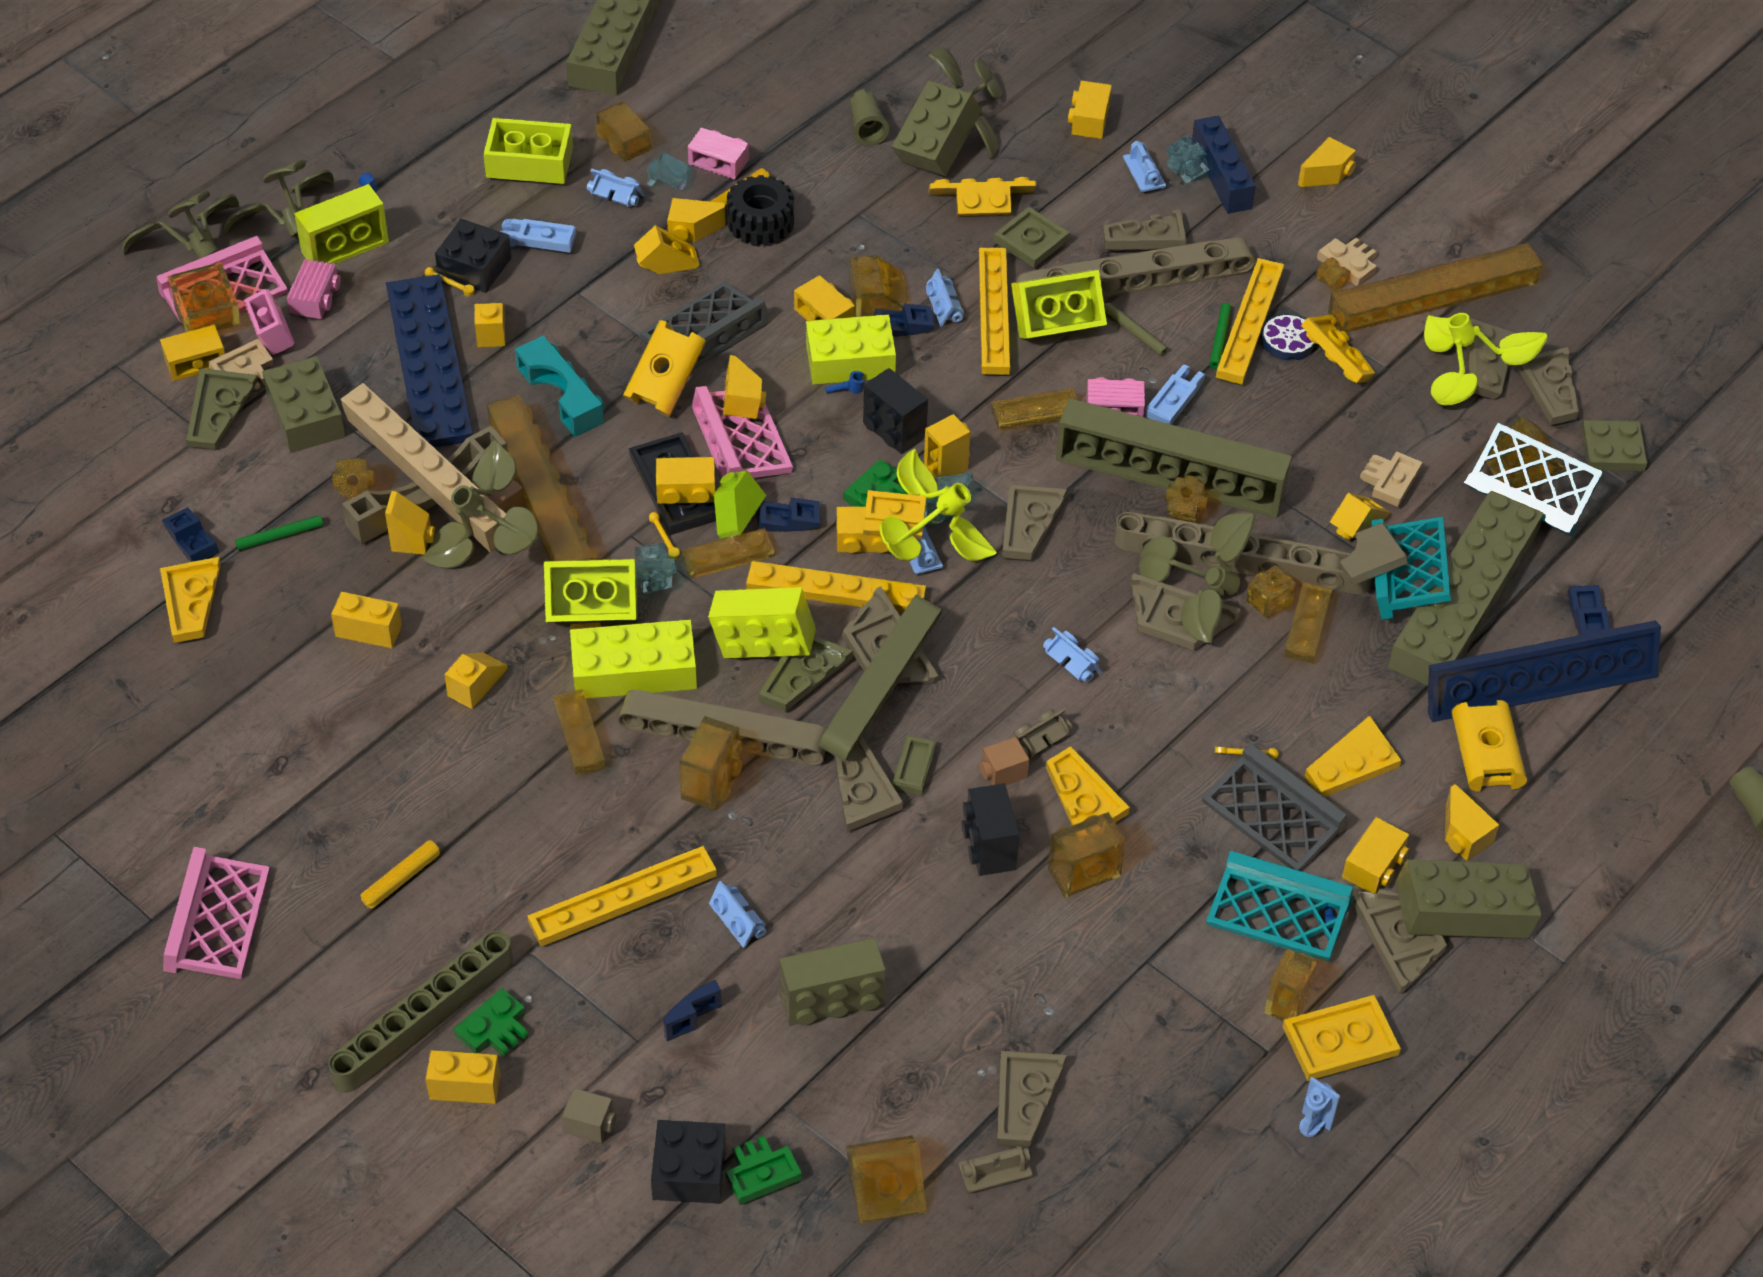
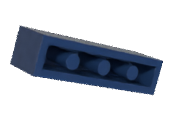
[1192,115,1256,214]

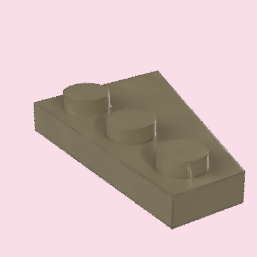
[1103,209,1186,251]
[1467,318,1515,400]

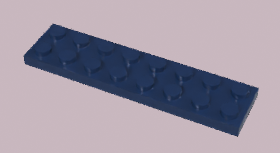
[386,274,473,447]
[1428,620,1661,722]

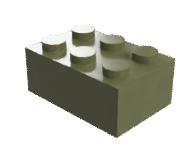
[891,81,982,176]
[262,356,345,453]
[779,938,885,1026]

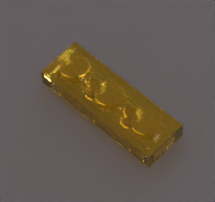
[991,388,1077,430]
[681,528,774,579]
[1284,582,1332,663]
[553,689,605,775]

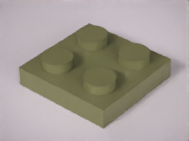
[993,207,1070,268]
[1581,420,1647,471]

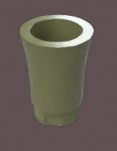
[850,89,890,146]
[1729,766,1763,836]

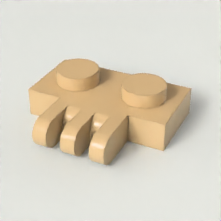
[1317,238,1378,287]
[209,338,273,391]
[1360,451,1423,507]

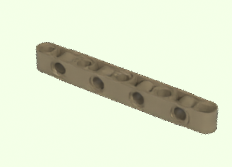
[1016,237,1255,297]
[1114,512,1373,595]

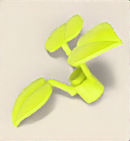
[1424,313,1548,405]
[880,449,997,561]

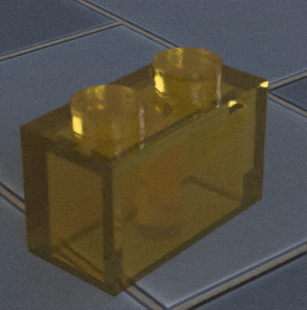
[595,101,652,162]
[1264,949,1317,1021]

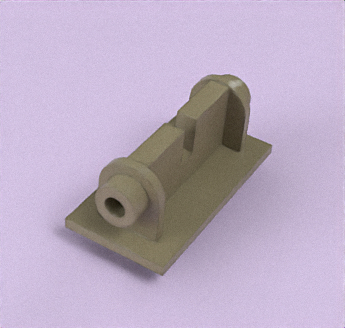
[1014,707,1073,758]
[958,1146,1033,1194]

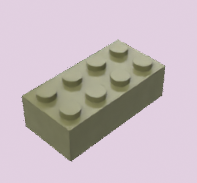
[1395,859,1542,938]

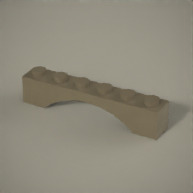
[342,426,508,544]

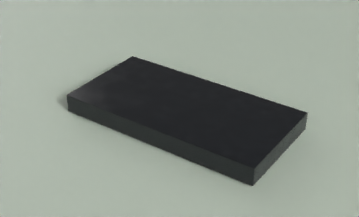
[629,432,716,535]

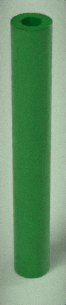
[1209,303,1232,369]
[235,515,324,551]

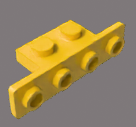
[929,177,1036,217]

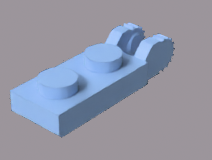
[500,219,577,253]
[1145,364,1206,425]

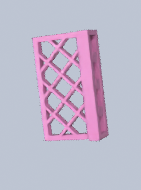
[156,236,288,332]
[692,386,793,478]
[163,847,270,979]

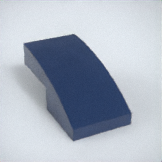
[873,304,934,337]
[758,497,820,532]
[162,507,219,562]
[1567,585,1610,635]
[663,980,722,1041]

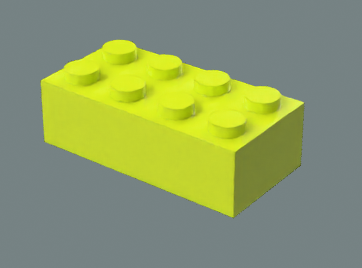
[570,620,697,699]

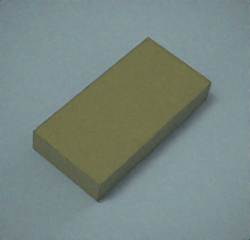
[892,735,937,796]

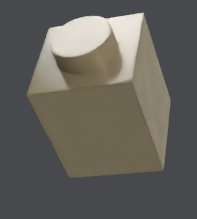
[562,1088,617,1143]

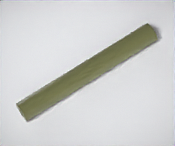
[1104,302,1168,356]

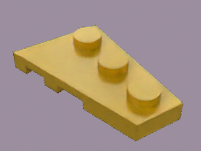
[1301,315,1375,383]
[160,557,221,643]
[1305,716,1401,797]
[1046,746,1130,845]

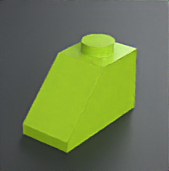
[714,470,766,539]

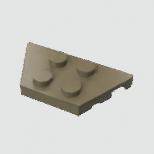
[1131,573,1241,650]
[842,586,939,683]
[1352,886,1447,993]

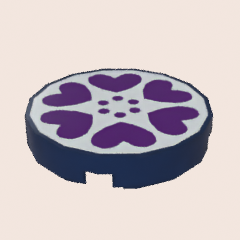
[1261,314,1316,360]

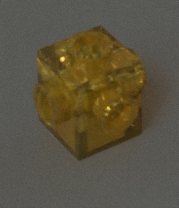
[332,457,375,501]
[1165,475,1209,523]
[1246,565,1296,619]

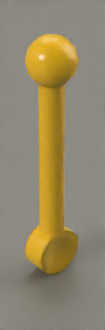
[424,267,474,296]
[649,512,680,560]
[1214,747,1279,760]

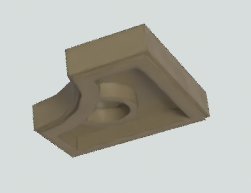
[1340,523,1408,585]

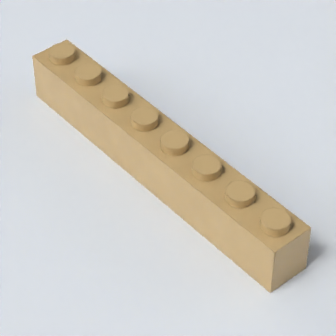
[341,383,506,553]

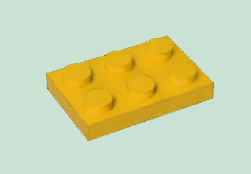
[1282,995,1401,1081]

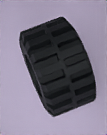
[727,175,794,246]

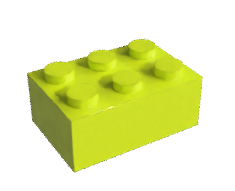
[483,118,573,184]
[294,184,389,264]
[1011,270,1107,338]
[806,315,896,385]
[544,559,638,622]
[708,587,816,658]

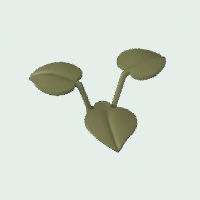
[929,48,1003,159]
[224,160,334,237]
[122,191,239,259]
[422,440,539,569]
[1138,513,1256,643]

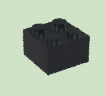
[435,219,512,293]
[863,368,928,454]
[961,783,1019,876]
[651,1120,726,1204]

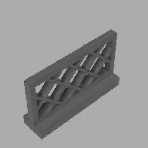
[640,281,768,369]
[1202,743,1347,871]

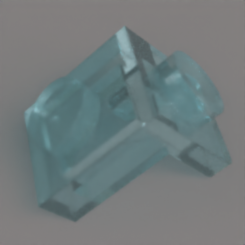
[646,152,691,191]

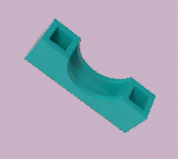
[515,335,605,437]

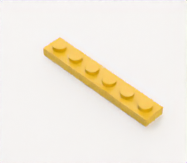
[979,248,1010,375]
[1216,258,1284,385]
[746,561,926,613]
[527,846,717,947]

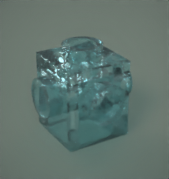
[1166,135,1209,183]
[635,542,676,593]

